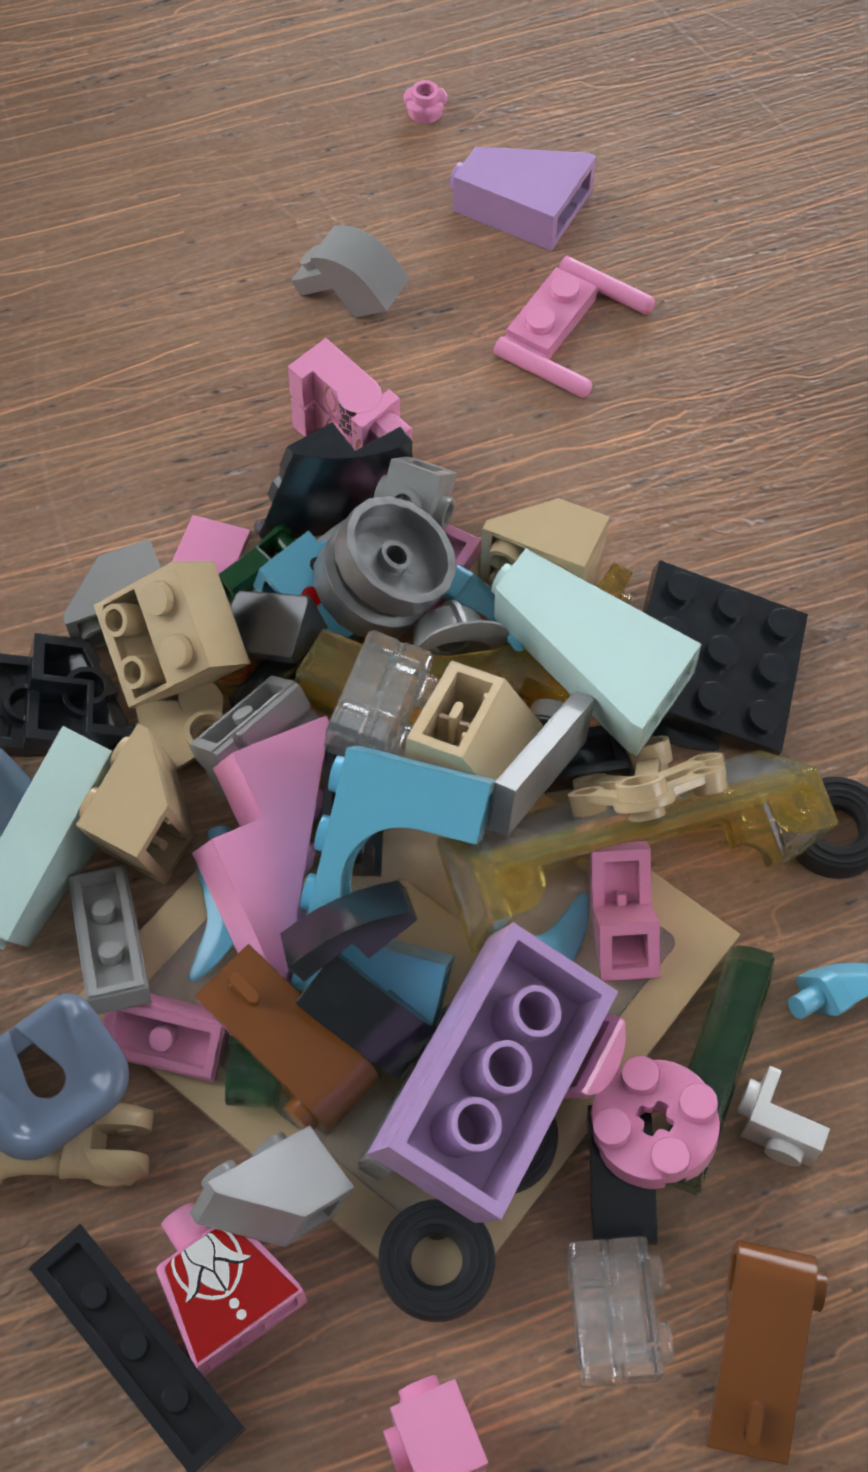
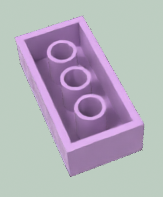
[367,922,619,1223]

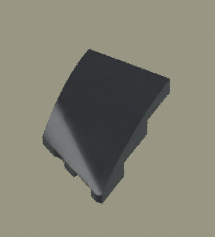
[254,422,413,540]
[0,633,136,757]

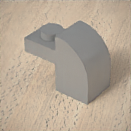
[291,225,410,318]

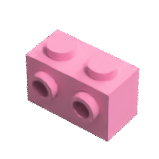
[383,1375,488,1472]

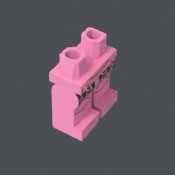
[288,338,413,450]

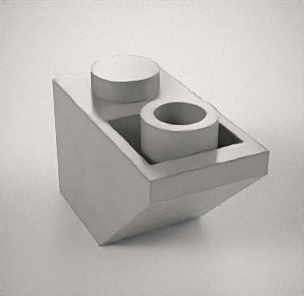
[62,539,161,648]
[190,1125,355,1247]

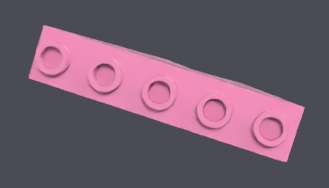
[192,716,333,984]

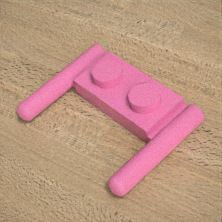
[493,256,655,398]

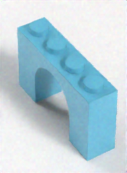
[291,745,496,1024]

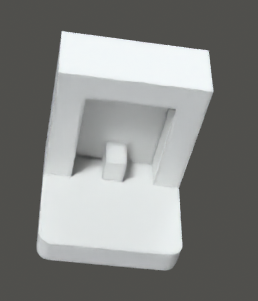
[737,1066,830,1167]

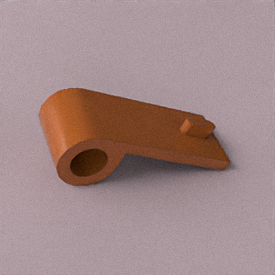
[195,944,380,1134]
[707,1240,828,1465]

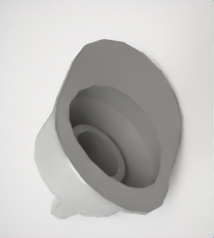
[409,600,509,687]

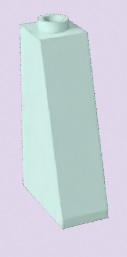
[491,548,701,756]
[0,726,113,950]

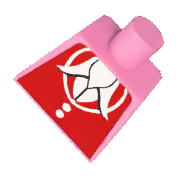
[156,1203,308,1377]

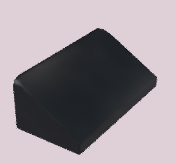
[231,591,328,664]

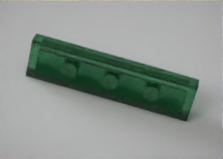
[666,945,775,1196]

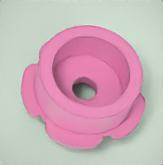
[403,80,448,124]

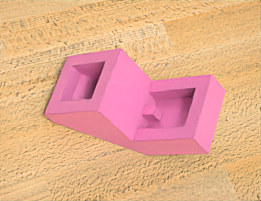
[588,841,660,981]

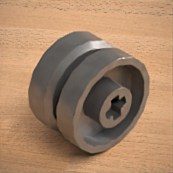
[313,496,456,641]

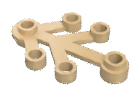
[568,736,727,822]

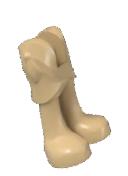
[0,1103,154,1187]

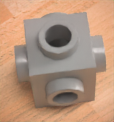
[374,456,457,529]

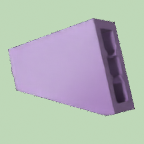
[449,146,596,251]

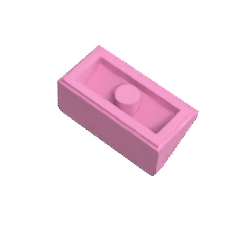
[103,993,230,1082]

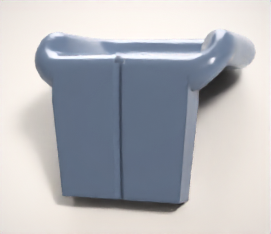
[0,993,129,1160]

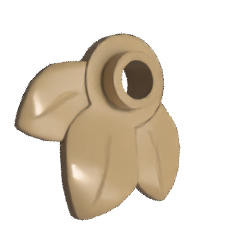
[136,683,224,770]

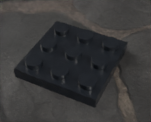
[642,560,808,761]

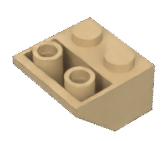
[480,498,609,587]
[93,561,250,708]
[405,660,543,813]
[76,723,194,886]

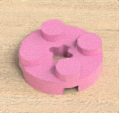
[591,1056,720,1189]

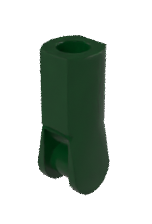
[219,524,295,604]

